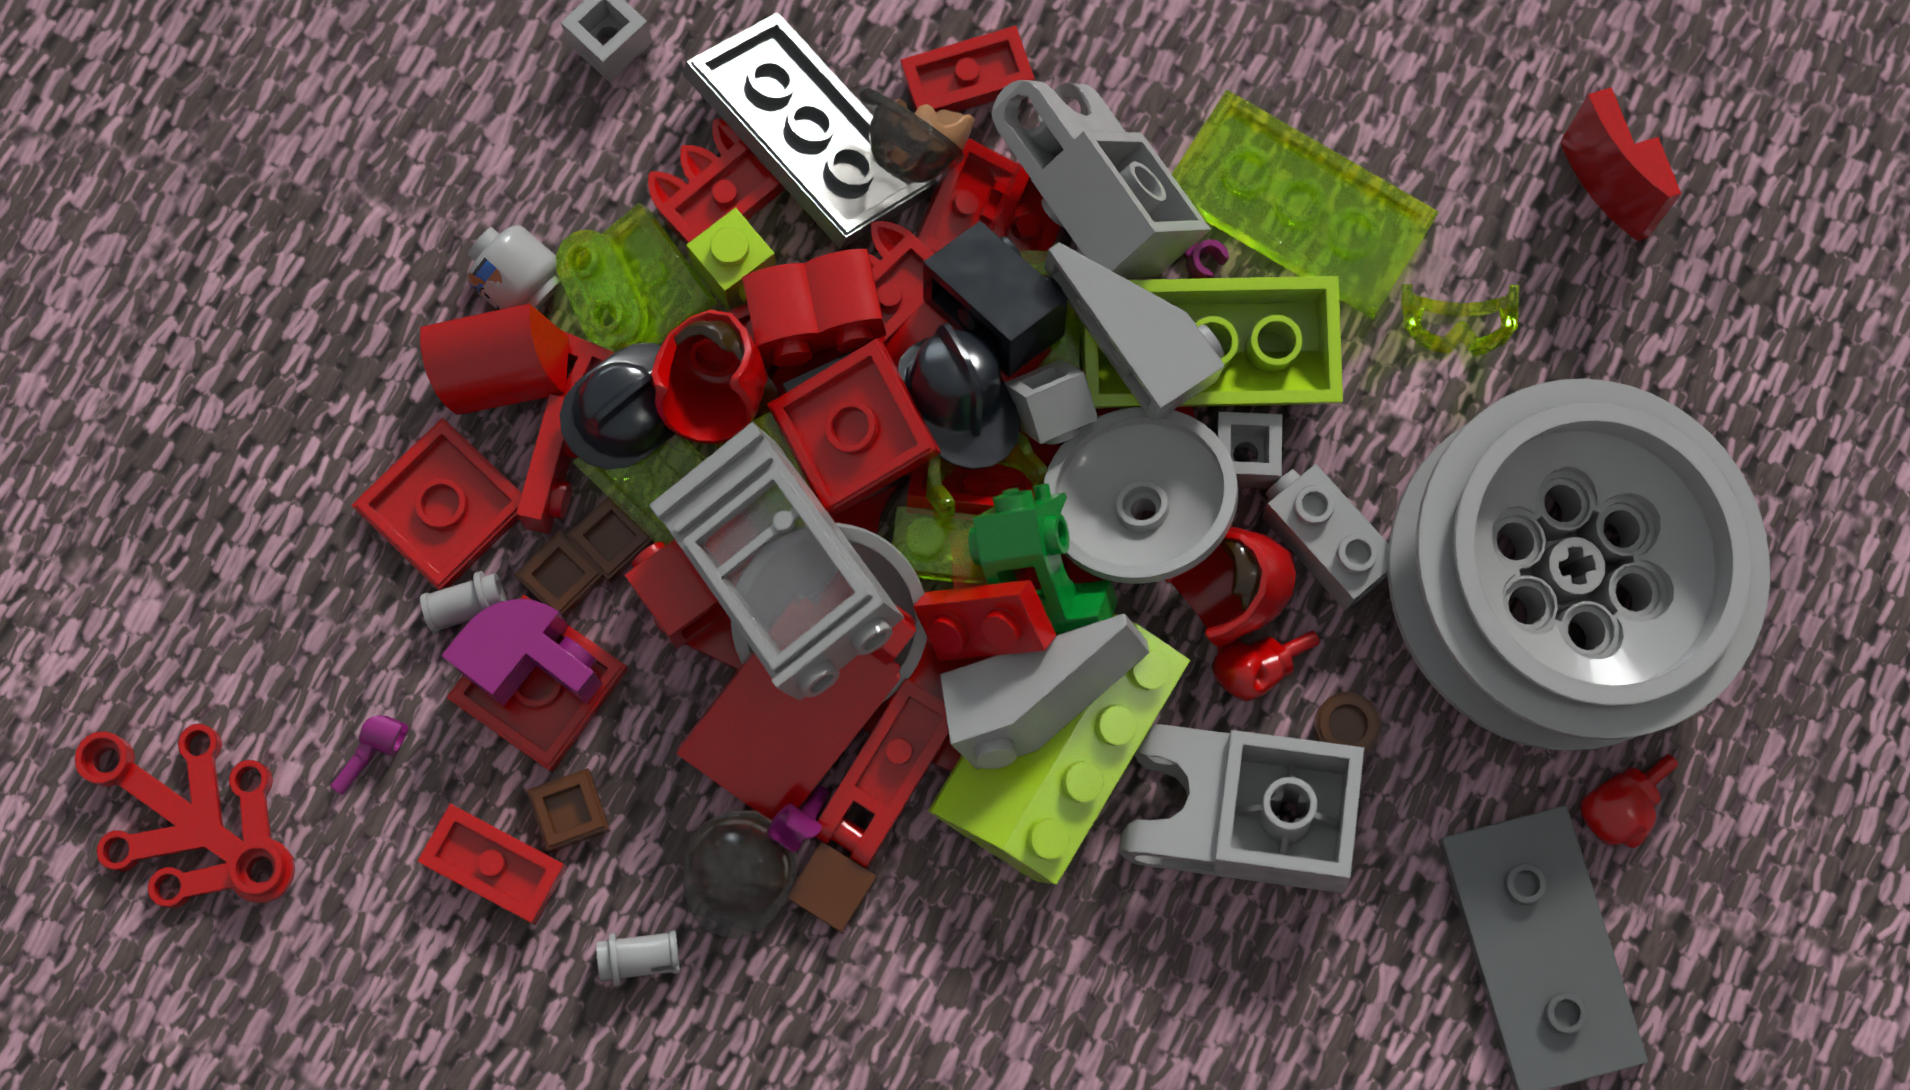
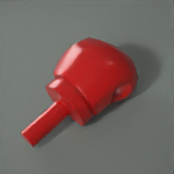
[1211,630,1320,701]
[1580,754,1678,848]

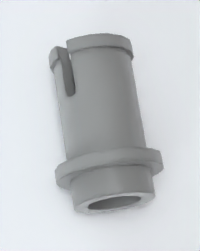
[420,571,507,634]
[596,930,680,986]

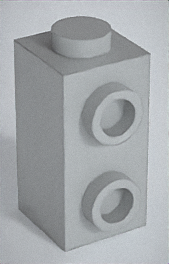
[1261,463,1389,612]

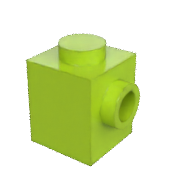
[686,207,777,311]

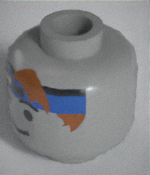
[467,225,562,310]

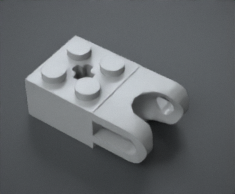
[992,80,1211,279]
[1119,724,1364,894]

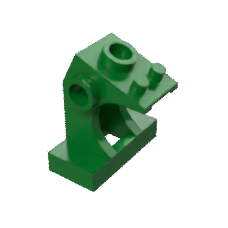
[968,483,1118,636]

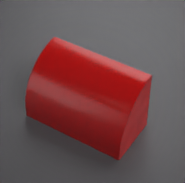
[420,303,570,415]

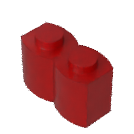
[742,249,887,367]

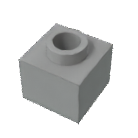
[560,0,653,82]
[1004,359,1098,444]
[1213,412,1282,489]

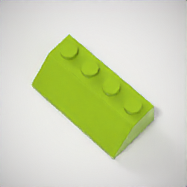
[1080,276,1343,409]
[927,614,1190,885]

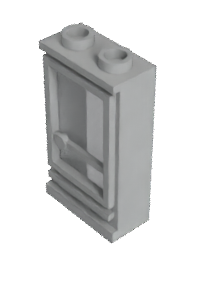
[650,422,904,701]

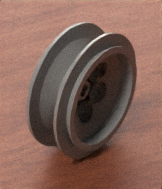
[1387,379,1770,751]

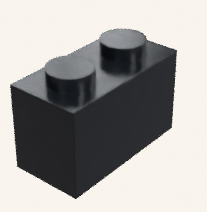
[923,221,1068,377]

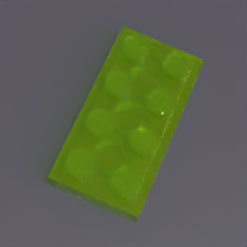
[1172,89,1439,319]

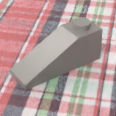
[1044,242,1225,423]
[940,613,1149,769]

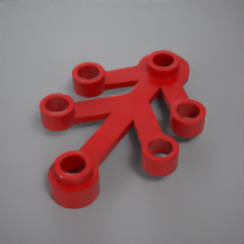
[75,724,295,908]

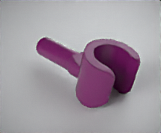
[1183,239,1229,279]
[330,715,409,795]
[768,786,829,853]

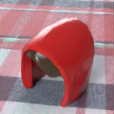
[651,309,768,444]
[1165,527,1296,648]

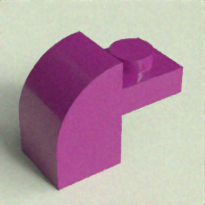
[441,599,602,706]

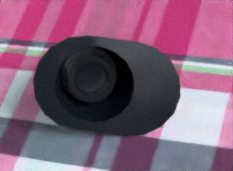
[898,323,1020,470]
[559,343,676,470]

